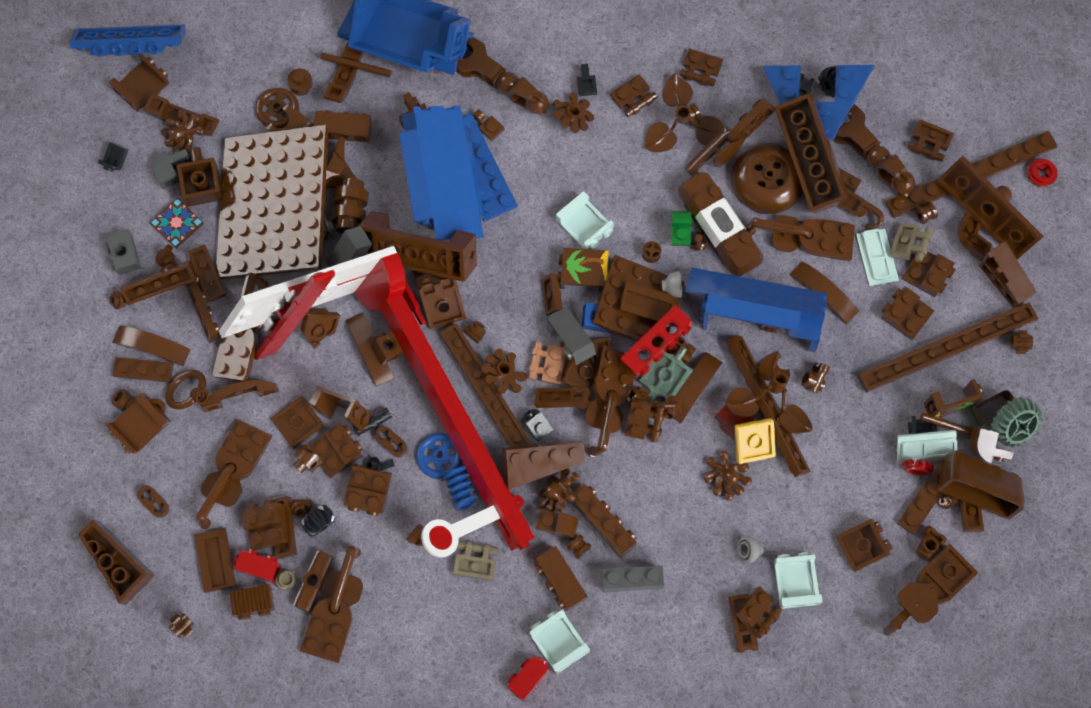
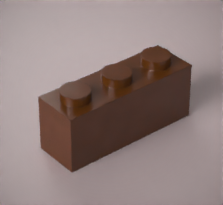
[314,110,372,143]
[534,546,588,611]

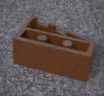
[978,241,1036,309]

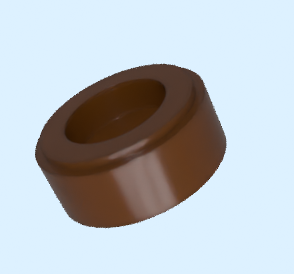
[112,389,131,409]

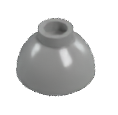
[662,271,682,298]
[737,536,764,564]

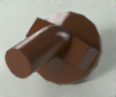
[156,244,175,267]
[109,291,126,309]

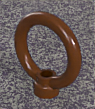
[165,370,209,410]

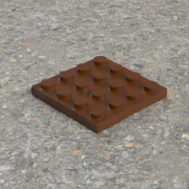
[592,255,684,347]

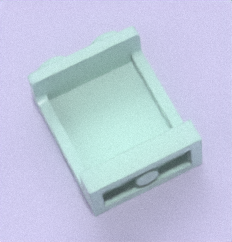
[556,191,614,250]
[774,552,822,609]
[529,610,590,675]

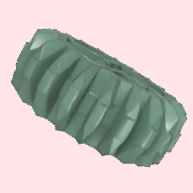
[991,396,1043,448]

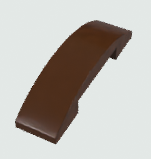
[324,42,363,103]
[144,93,220,137]
[790,262,859,324]
[346,313,394,386]
[112,325,191,366]
[674,352,723,424]
[200,380,280,412]

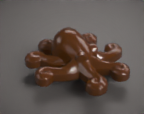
[552,93,594,133]
[161,110,205,154]
[480,349,527,394]
[704,451,752,501]
[538,468,579,512]

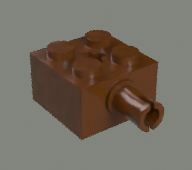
[177,147,222,207]

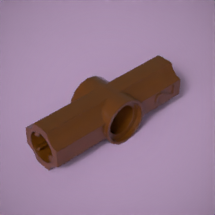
[293,550,334,612]

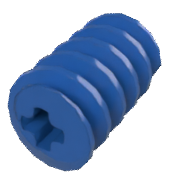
[444,466,478,511]

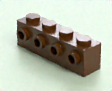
[571,483,637,559]

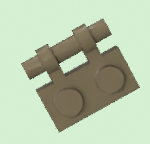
[890,223,932,263]
[453,541,498,581]

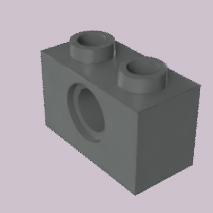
[105,229,141,275]

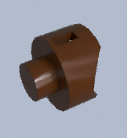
[287,68,313,96]
[293,444,323,473]

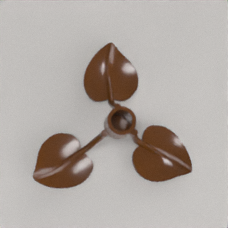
[645,73,727,152]
[725,351,813,434]

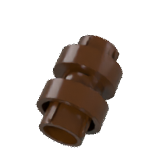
[331,178,369,234]

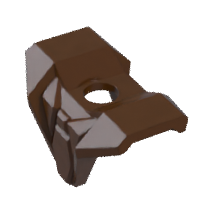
[326,137,357,189]

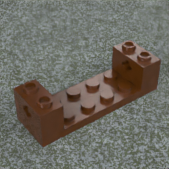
[358,211,477,282]

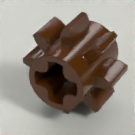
[1010,330,1033,354]
[627,386,650,407]
[169,613,194,638]

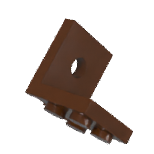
[412,271,467,329]

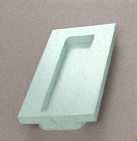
[856,229,899,286]
[897,430,957,465]

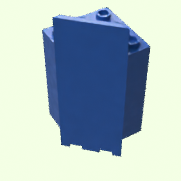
[337,0,475,75]
[399,106,485,241]
[685,268,827,352]

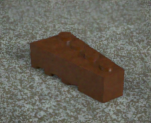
[502,440,585,490]
[78,520,155,605]

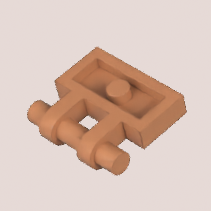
[528,342,566,385]

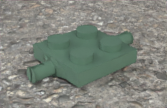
[639,346,693,402]

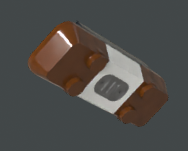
[678,172,764,276]

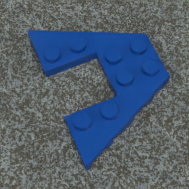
[763,65,875,140]

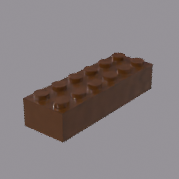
[774,93,850,214]

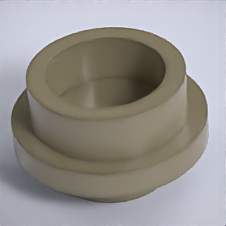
[275,570,295,590]

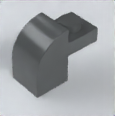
[154,149,191,189]

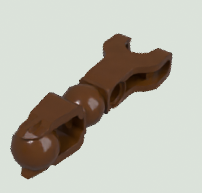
[456,37,548,115]
[833,104,915,197]

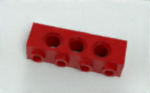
[620,305,692,378]

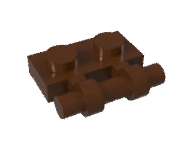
[679,48,723,86]
[610,74,658,117]
[908,119,954,162]
[625,399,665,443]
[735,586,782,639]

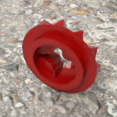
[1027,159,1058,187]
[902,459,934,475]

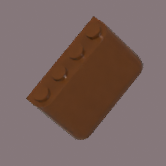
[937,450,1025,520]

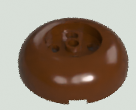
[731,144,803,214]

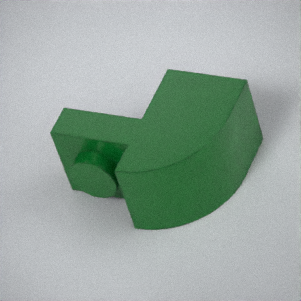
[670,211,692,247]

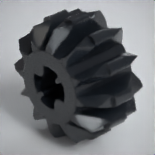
[818,65,836,98]
[301,505,335,537]

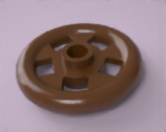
[255,88,299,128]

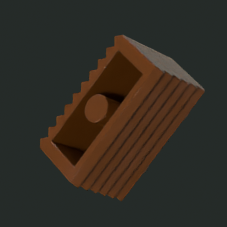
[229,584,275,620]

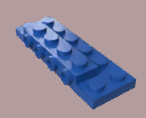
[70,24,186,57]
[462,113,518,222]

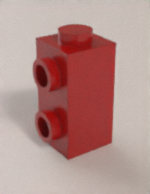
[233,549,281,584]
[507,656,549,702]

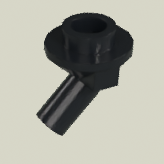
[366,457,395,471]

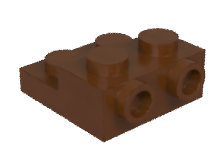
[902,251,956,297]
[881,286,935,340]
[308,423,363,479]
[343,464,392,516]
[242,500,288,551]
[836,519,893,572]

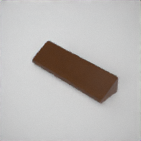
[119,260,197,305]

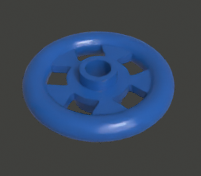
[416,433,462,479]

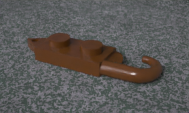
[839,188,884,230]

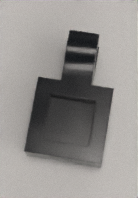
[577,64,597,97]

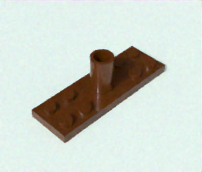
[937,155,1044,259]

